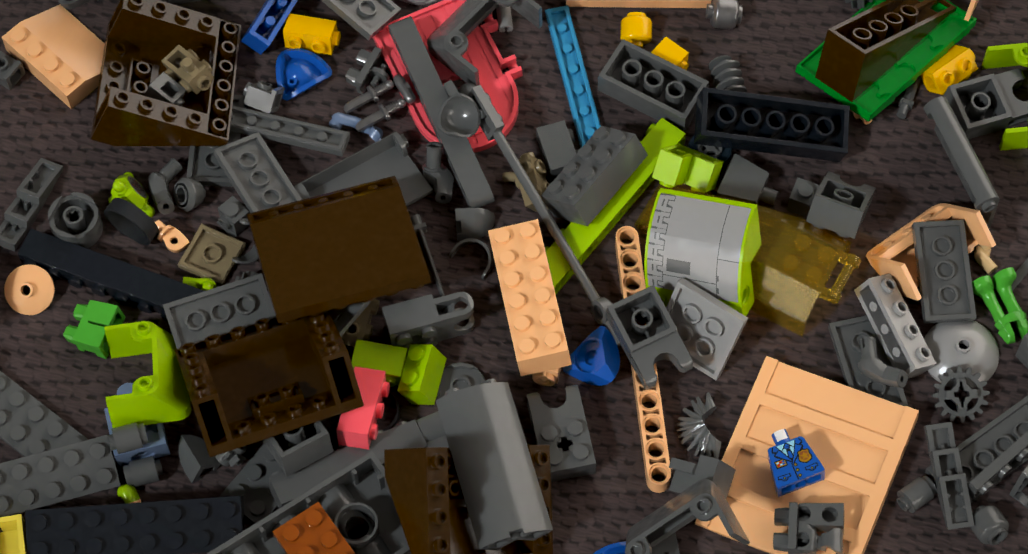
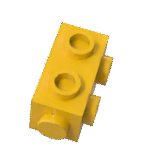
[283,13,341,55]
[920,45,978,95]

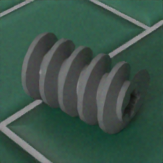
[708,55,747,92]

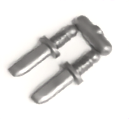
[344,74,416,132]

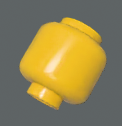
[620,12,652,48]

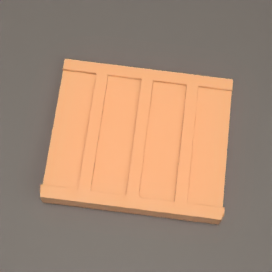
[695,356,919,554]

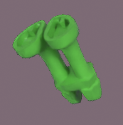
[972,267,1028,345]

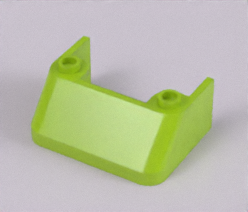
[982,43,1028,151]
[104,321,192,428]

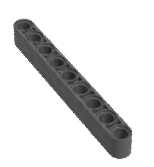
[388,16,495,208]

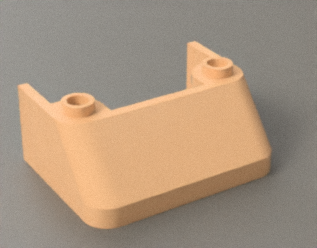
[866,203,996,301]

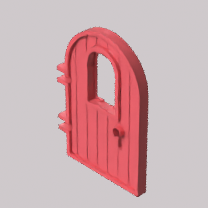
[373,0,523,153]

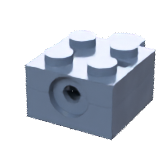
[104,383,170,467]

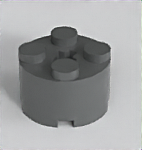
[48,192,103,249]

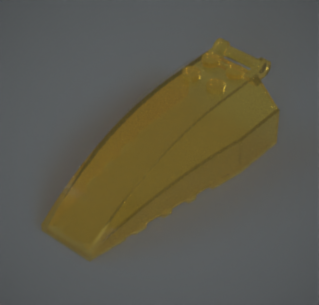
[634,185,861,337]

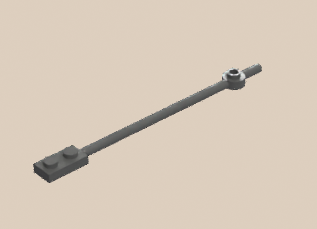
[468,85,621,346]

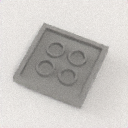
[666,277,748,380]

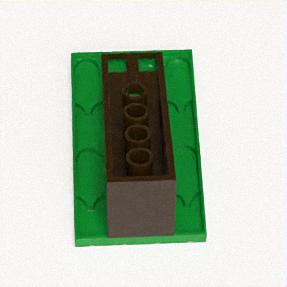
[795,0,977,122]

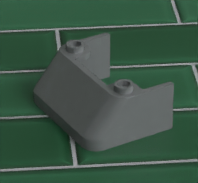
[427,0,543,86]
[625,479,750,554]

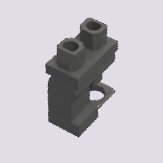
[773,502,845,554]

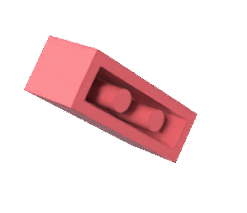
[336,366,390,450]

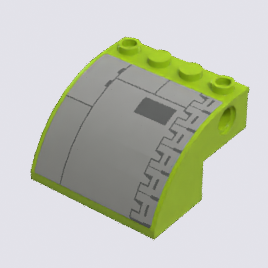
[644,188,762,316]

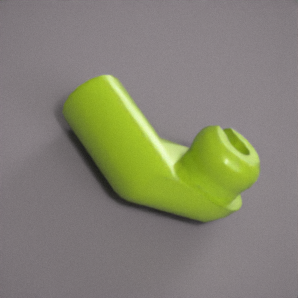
[183,277,217,291]

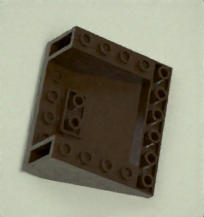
[91,0,242,146]
[247,176,431,323]
[175,310,364,457]
[384,445,553,554]

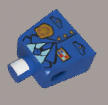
[768,429,825,497]

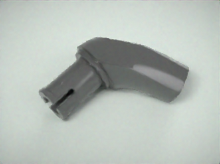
[422,142,454,204]
[148,158,183,215]
[857,336,908,388]

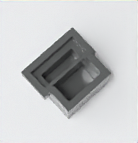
[669,454,736,499]

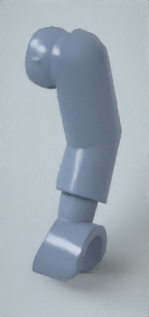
[329,112,383,142]

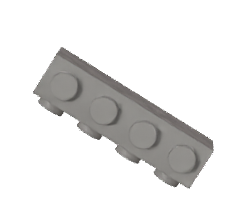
[854,274,937,378]

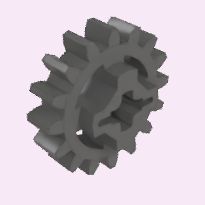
[931,366,990,423]

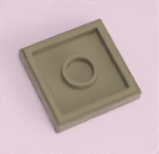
[177,223,246,286]

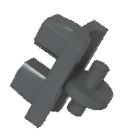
[345,47,390,94]

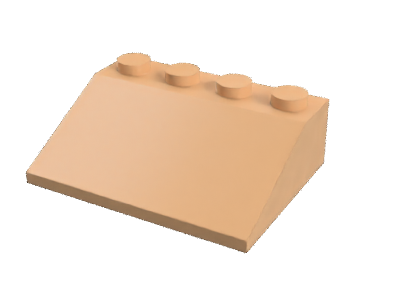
[2,5,105,109]

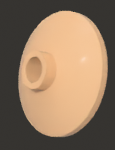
[4,264,55,315]

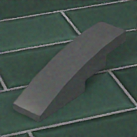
[0,158,63,252]
[924,422,974,530]

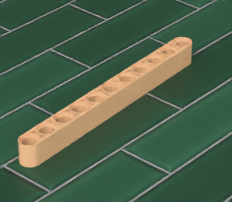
[615,226,671,493]

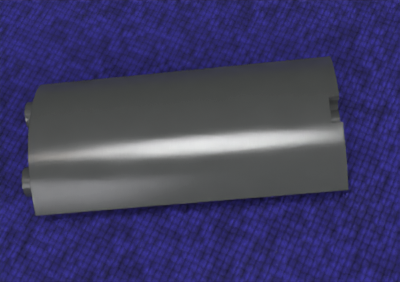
[436,379,553,550]

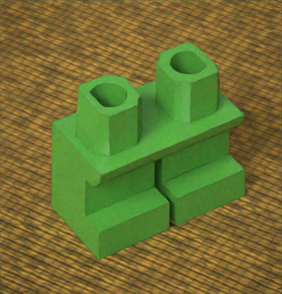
[63,300,125,359]

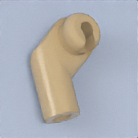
[974,244,998,275]

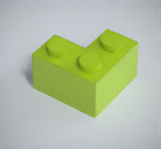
[652,144,724,194]

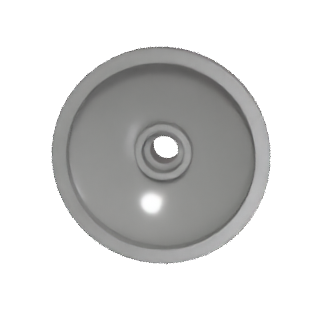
[924,321,999,389]

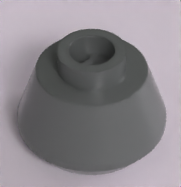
[173,177,206,212]

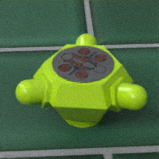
[108,172,155,217]

